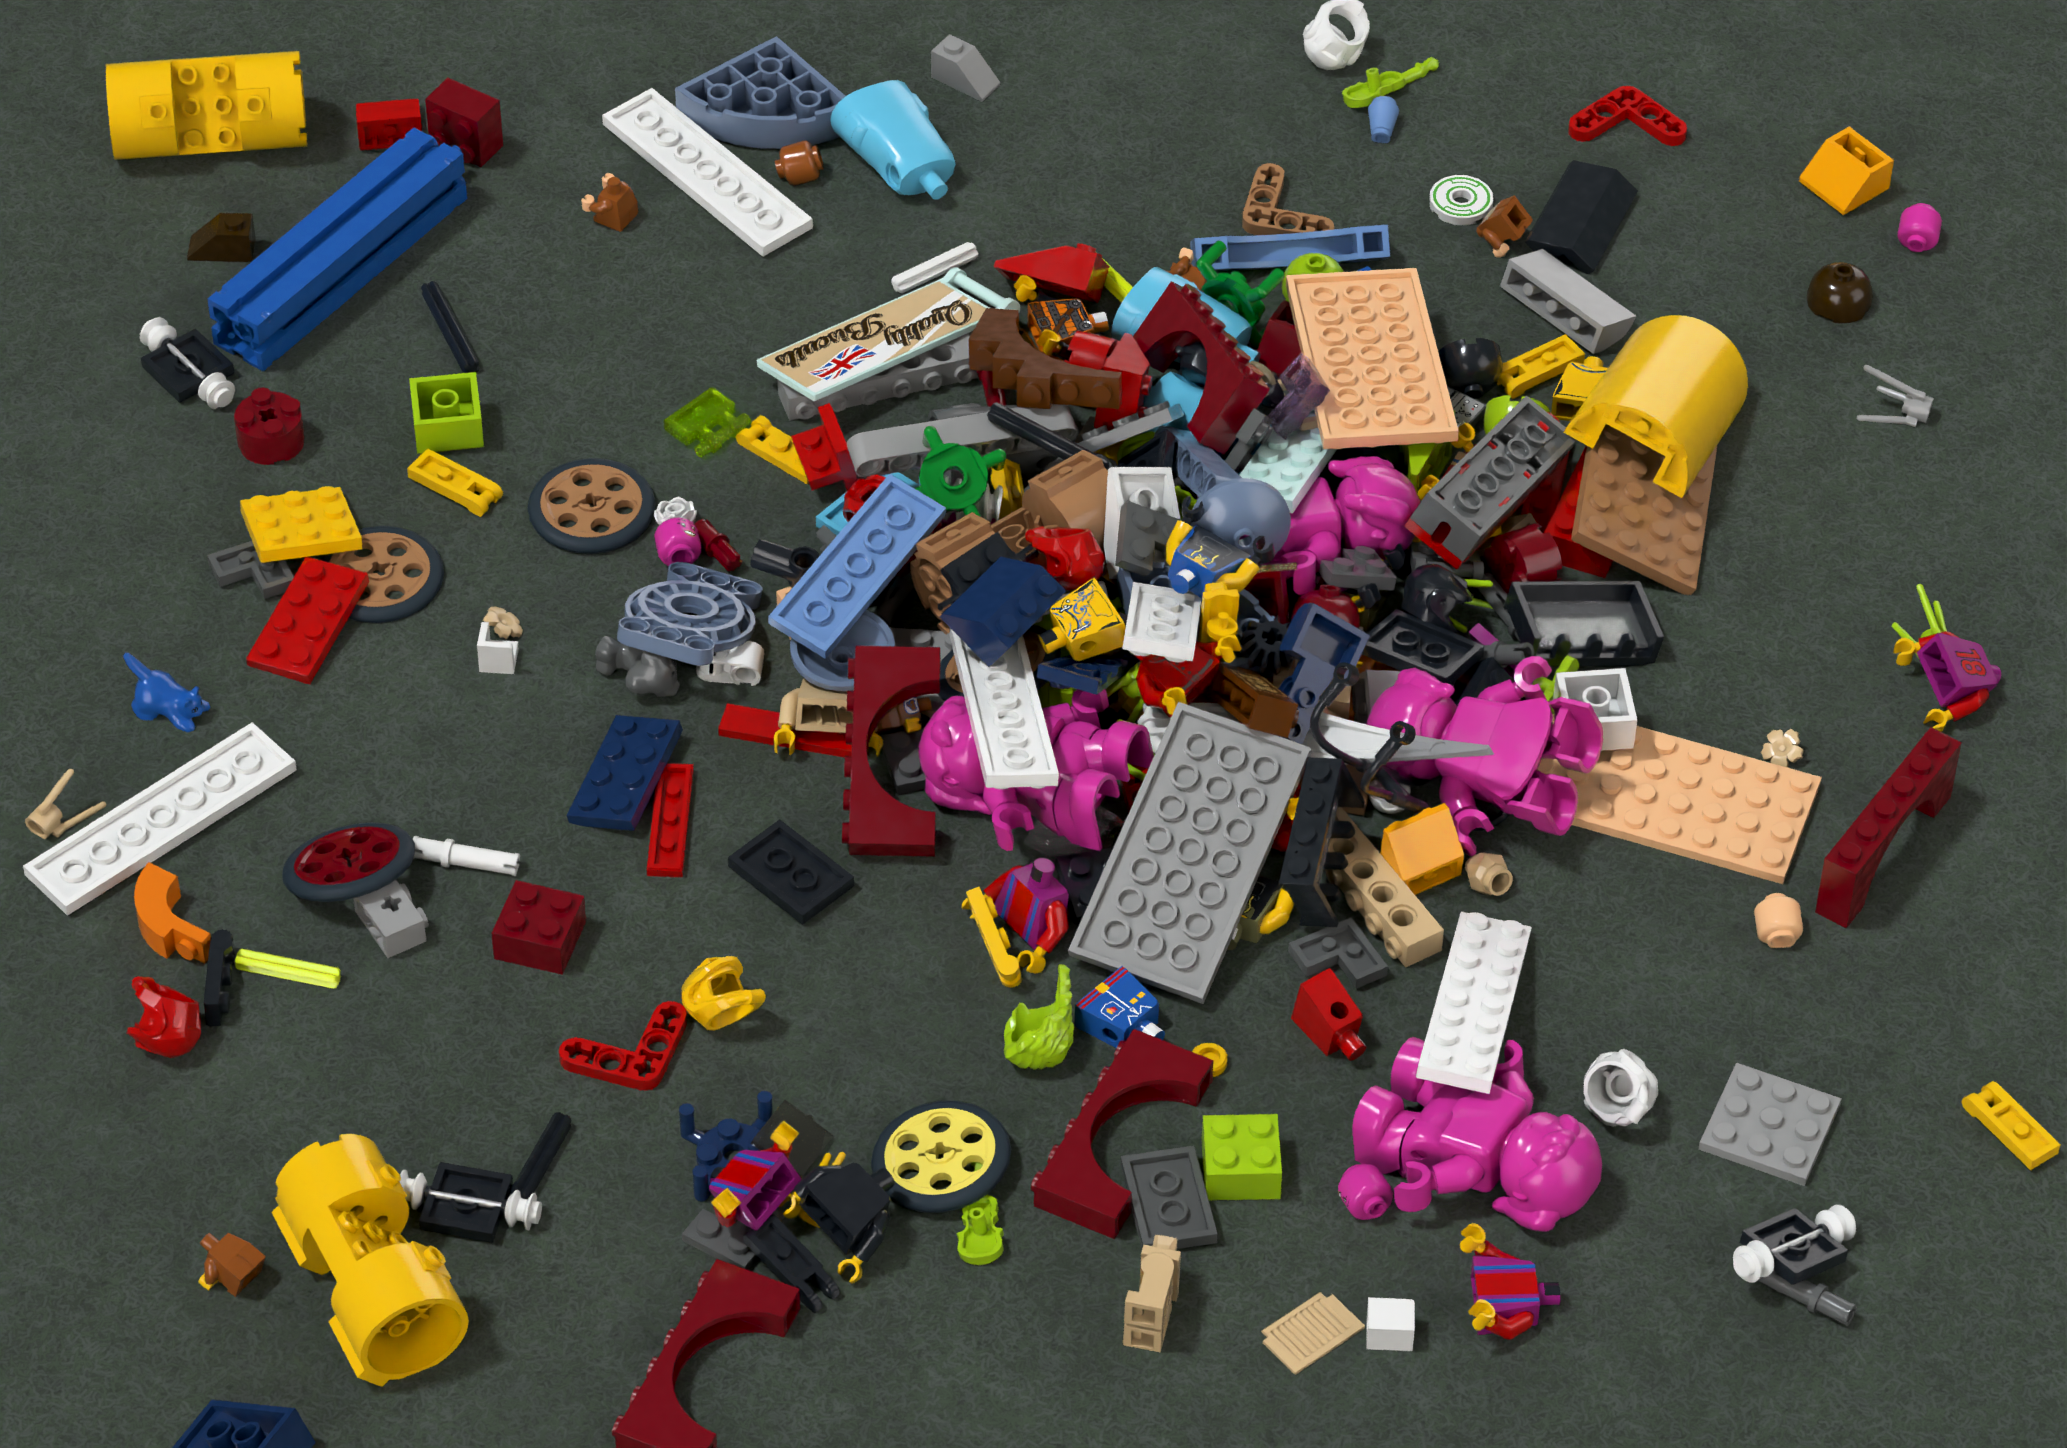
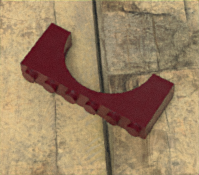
[1133,281,1270,455]
[842,646,941,857]
[1815,727,1962,928]
[1031,1029,1214,1239]
[612,1259,800,1448]

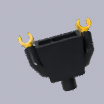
[778,1163,895,1283]

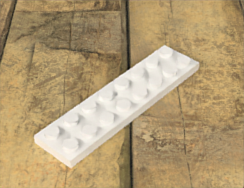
[602,88,813,257]
[949,628,1059,789]
[23,722,297,916]
[1416,912,1532,1094]

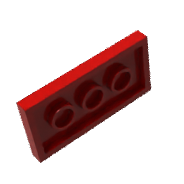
[246,557,370,685]

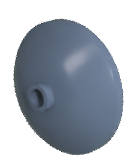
[1190,478,1291,565]
[790,610,895,691]

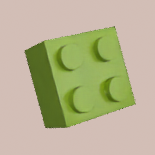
[409,372,484,454]
[1202,1114,1282,1200]

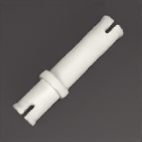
[413,836,520,876]

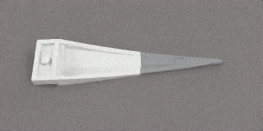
[1302,712,1494,765]

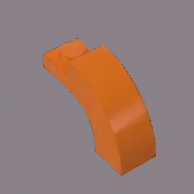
[134,862,211,964]

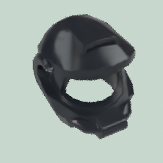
[1401,564,1475,635]

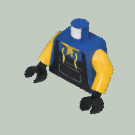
[1166,496,1275,598]

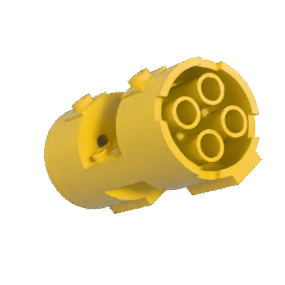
[106,51,307,160]
[272,1134,469,1386]

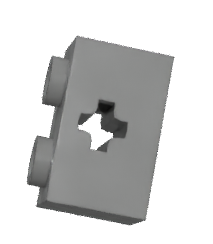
[353,880,429,958]

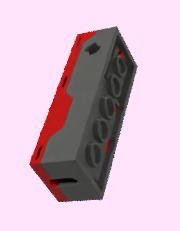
[1404,395,1577,570]

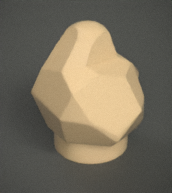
[1465,853,1513,896]

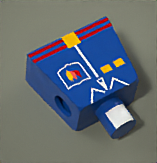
[1074,966,1165,1048]

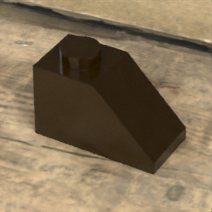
[187,213,256,262]

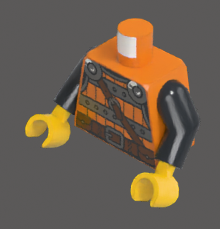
[1014,275,1109,361]

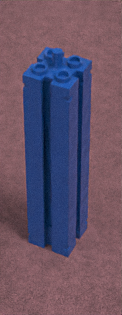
[207,128,467,371]

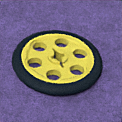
[871,1101,1011,1213]

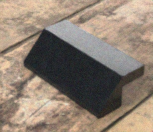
[1525,160,1638,274]

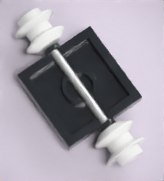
[140,317,235,409]
[400,1162,542,1243]
[1733,1205,1856,1285]

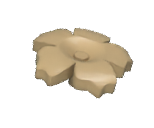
[483,607,523,639]
[1761,729,1804,768]

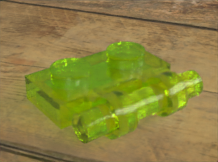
[664,387,751,458]

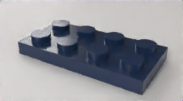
[566,715,683,831]

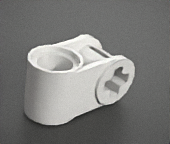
[696,641,764,686]

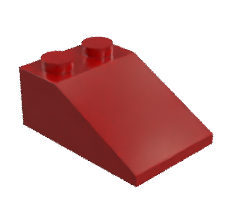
[994,243,1110,303]
[1094,333,1153,431]

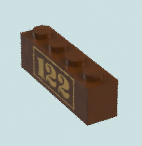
[1208,662,1299,738]

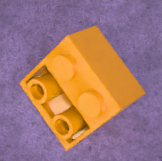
[1799,127,1894,215]
[1380,803,1464,895]

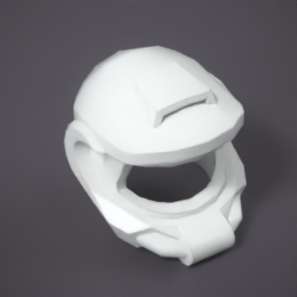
[1303,0,1370,70]
[1584,1049,1658,1127]

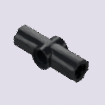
[750,539,819,588]

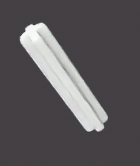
[891,242,978,293]

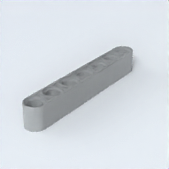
[847,404,1078,477]

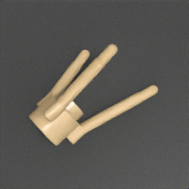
[25,769,107,839]

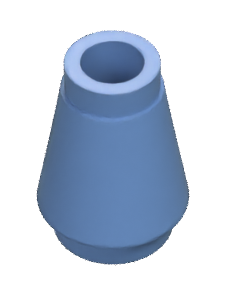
[1368,96,1399,143]

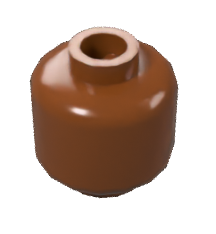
[775,140,824,185]

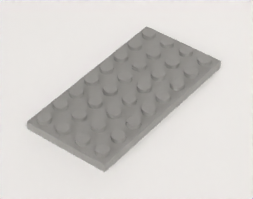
[1068,702,1312,1004]

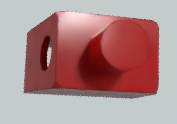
[1291,968,1367,1061]

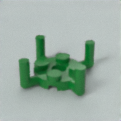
[1196,240,1285,349]
[914,426,1006,517]

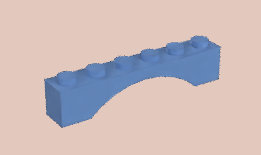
[1190,225,1390,272]

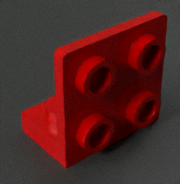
[356,99,422,150]

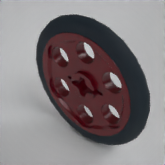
[282,822,415,902]

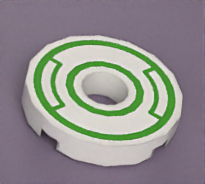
[1429,175,1493,225]

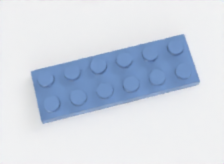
[768,474,946,659]

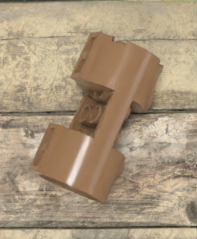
[910,450,1108,634]

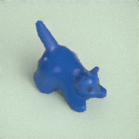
[123,653,210,732]

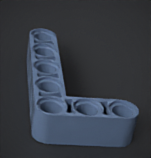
[1154,425,1242,502]

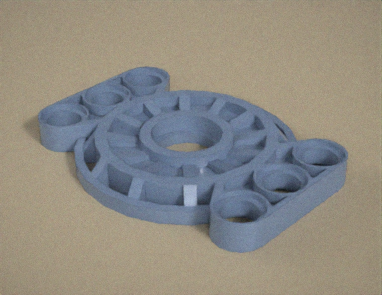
[617,562,763,666]

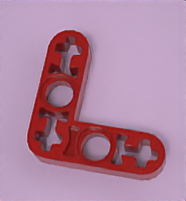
[1568,86,1687,146]
[559,1001,687,1091]

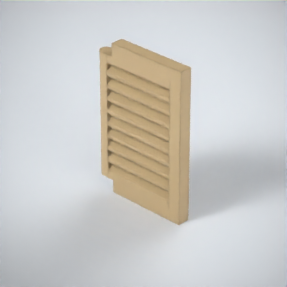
[1261,1292,1365,1375]

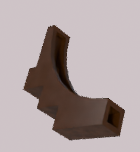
[969,308,1122,409]

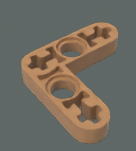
[1242,163,1334,235]

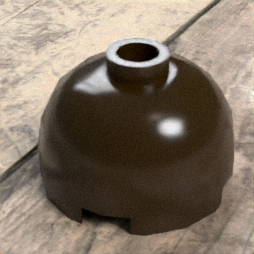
[1806,262,1873,323]

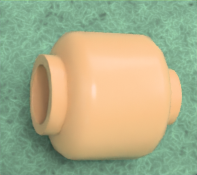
[1754,893,1803,948]

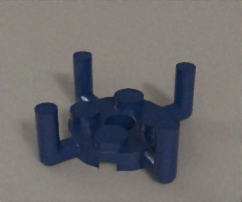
[679,1091,773,1202]

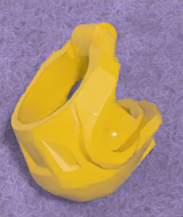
[682,956,766,1031]

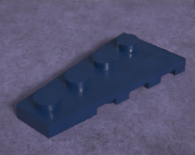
[1037,651,1140,695]

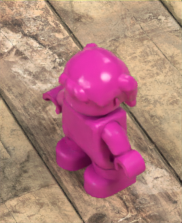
[1196,456,1421,595]
[1366,656,1603,856]
[918,689,1154,851]
[1352,1037,1602,1232]

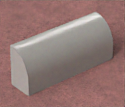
[1500,249,1636,354]

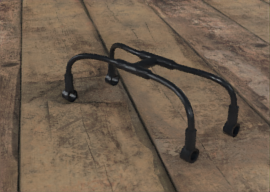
[1310,662,1513,831]

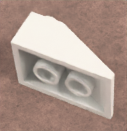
[1104,467,1181,579]

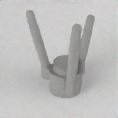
[1857,365,1934,427]

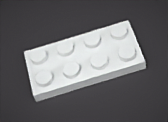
[1122,582,1202,662]

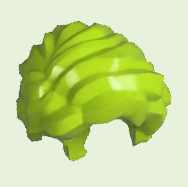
[1003,964,1074,1070]

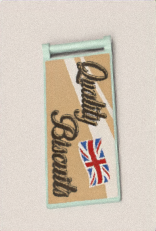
[757,267,1020,401]

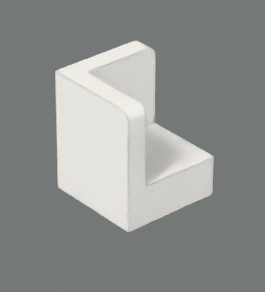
[477,622,519,674]
[1366,1297,1415,1351]

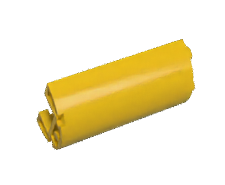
[1563,315,1748,498]

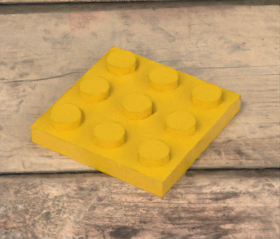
[240,486,362,563]

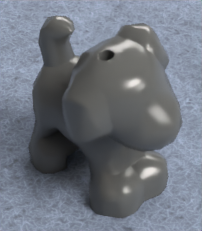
[595,614,680,697]

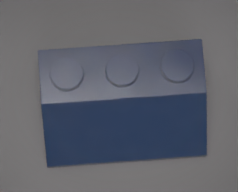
[940,557,1066,667]

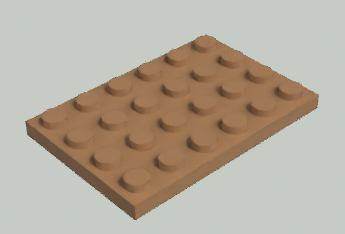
[1571,424,1717,595]

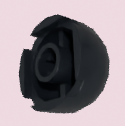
[1438,338,1503,399]

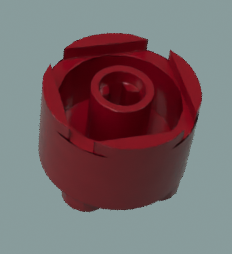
[234,387,304,465]
[1484,523,1562,594]

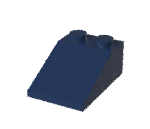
[172,1399,316,1448]

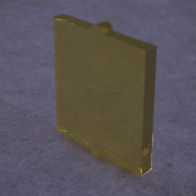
[1257,562,1297,573]

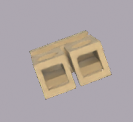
[1123,1235,1181,1352]

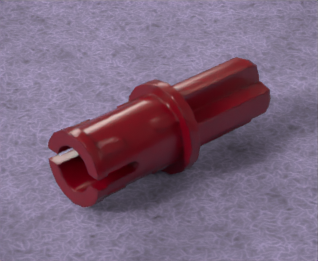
[694,519,742,572]

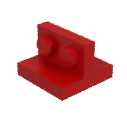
[791,403,858,491]

